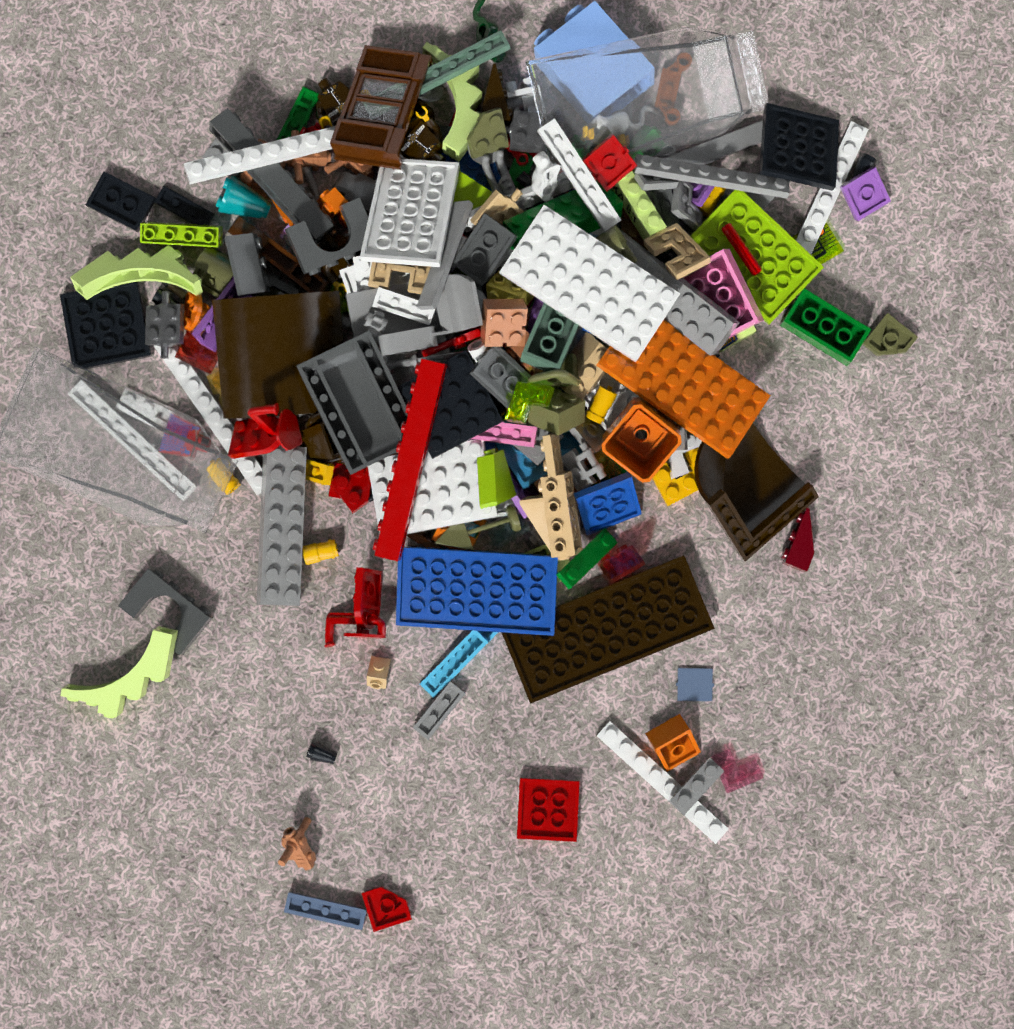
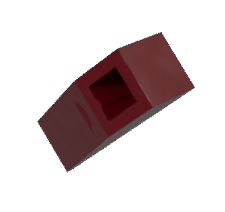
[781,508,814,572]

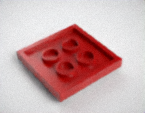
[517,778,580,842]

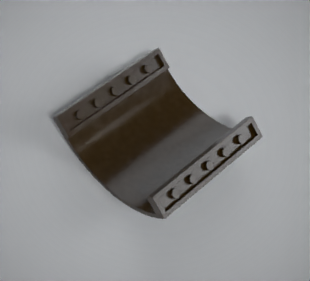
[212,291,344,419]

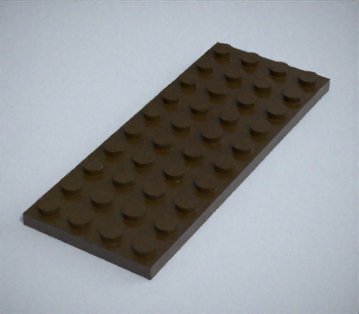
[501,555,715,704]

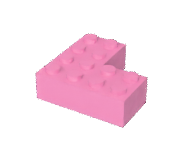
[682,249,764,338]

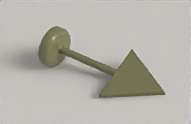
[435,504,521,551]

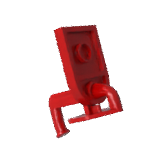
[228,403,302,459]
[324,567,386,648]

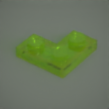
[505,382,554,424]

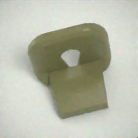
[527,353,582,394]

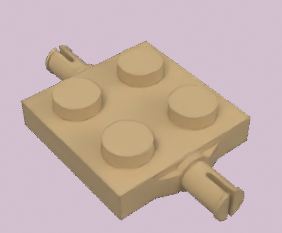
[470,188,524,226]

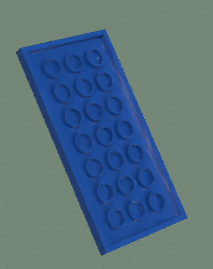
[396,546,558,636]

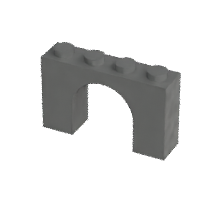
[285,197,368,276]
[118,568,213,655]

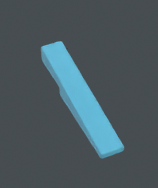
[420,630,498,698]

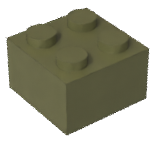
[528,389,585,435]

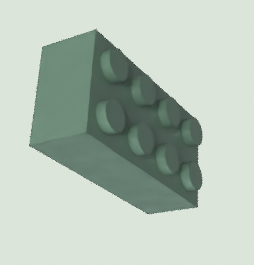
[521,303,579,371]

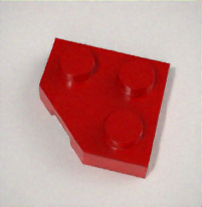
[331,467,371,514]
[361,886,412,932]

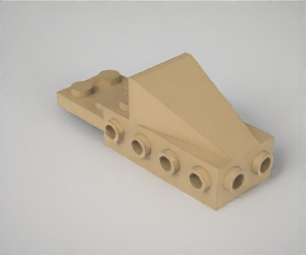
[519,433,583,560]

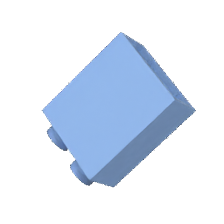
[534,1,654,124]

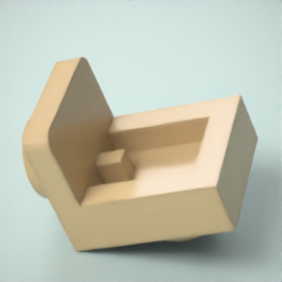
[367,656,391,689]

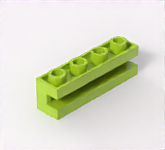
[140,222,223,247]

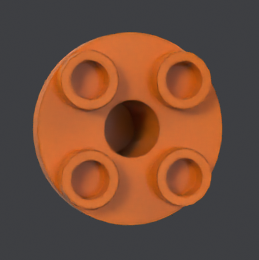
[184,292,211,331]

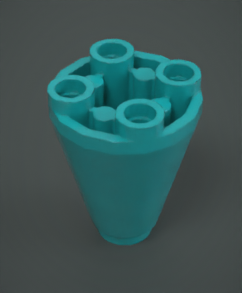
[216,175,272,218]

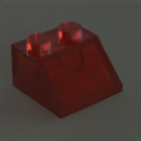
[597,544,645,585]

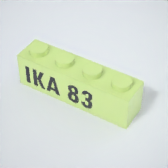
[612,171,667,240]

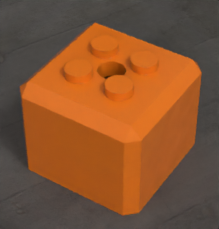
[601,396,682,483]

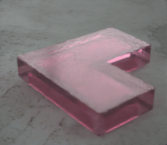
[711,749,764,793]

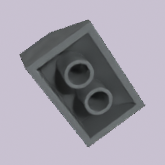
[224,233,272,297]

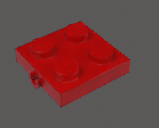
[582,134,637,192]

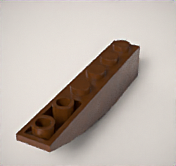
[228,216,331,293]

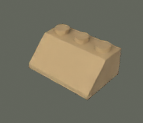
[561,332,609,400]

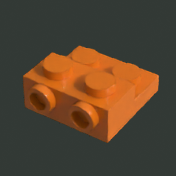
[316,187,348,228]

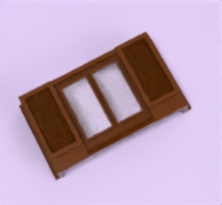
[330,45,436,170]

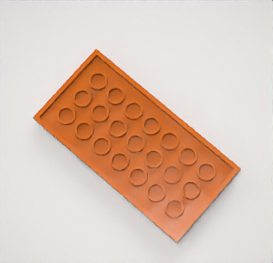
[596,320,771,459]

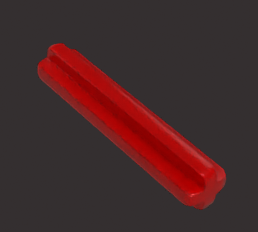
[722,223,762,276]

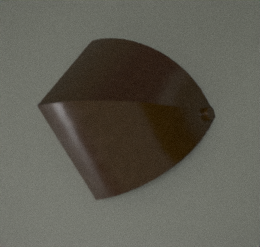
[694,423,819,562]

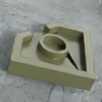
[467,108,509,159]
[862,313,918,356]

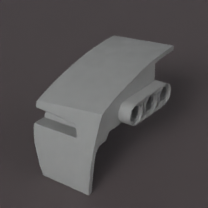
[346,274,483,356]

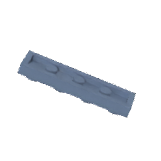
[284,891,367,930]

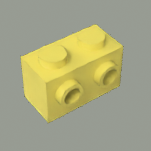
[486,271,534,306]

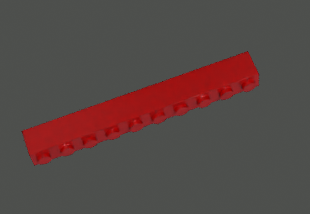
[373,358,447,562]

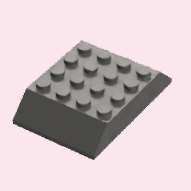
[297,330,408,475]

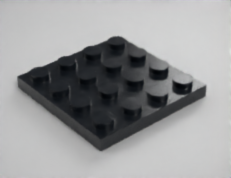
[759,103,839,191]
[60,282,152,372]
[397,350,504,459]

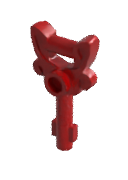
[421,328,481,357]

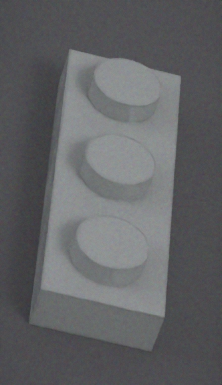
[413,681,466,740]
[669,757,724,815]

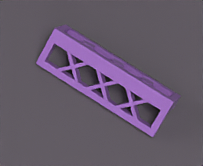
[192,276,256,352]

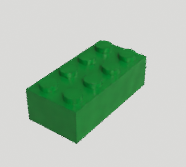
[780,288,871,366]

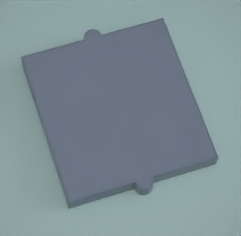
[676,668,714,701]

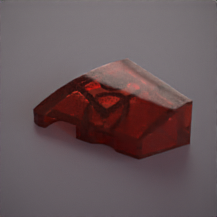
[175,331,218,374]

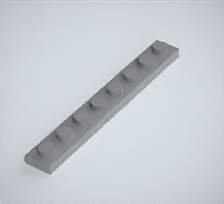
[634,154,790,198]

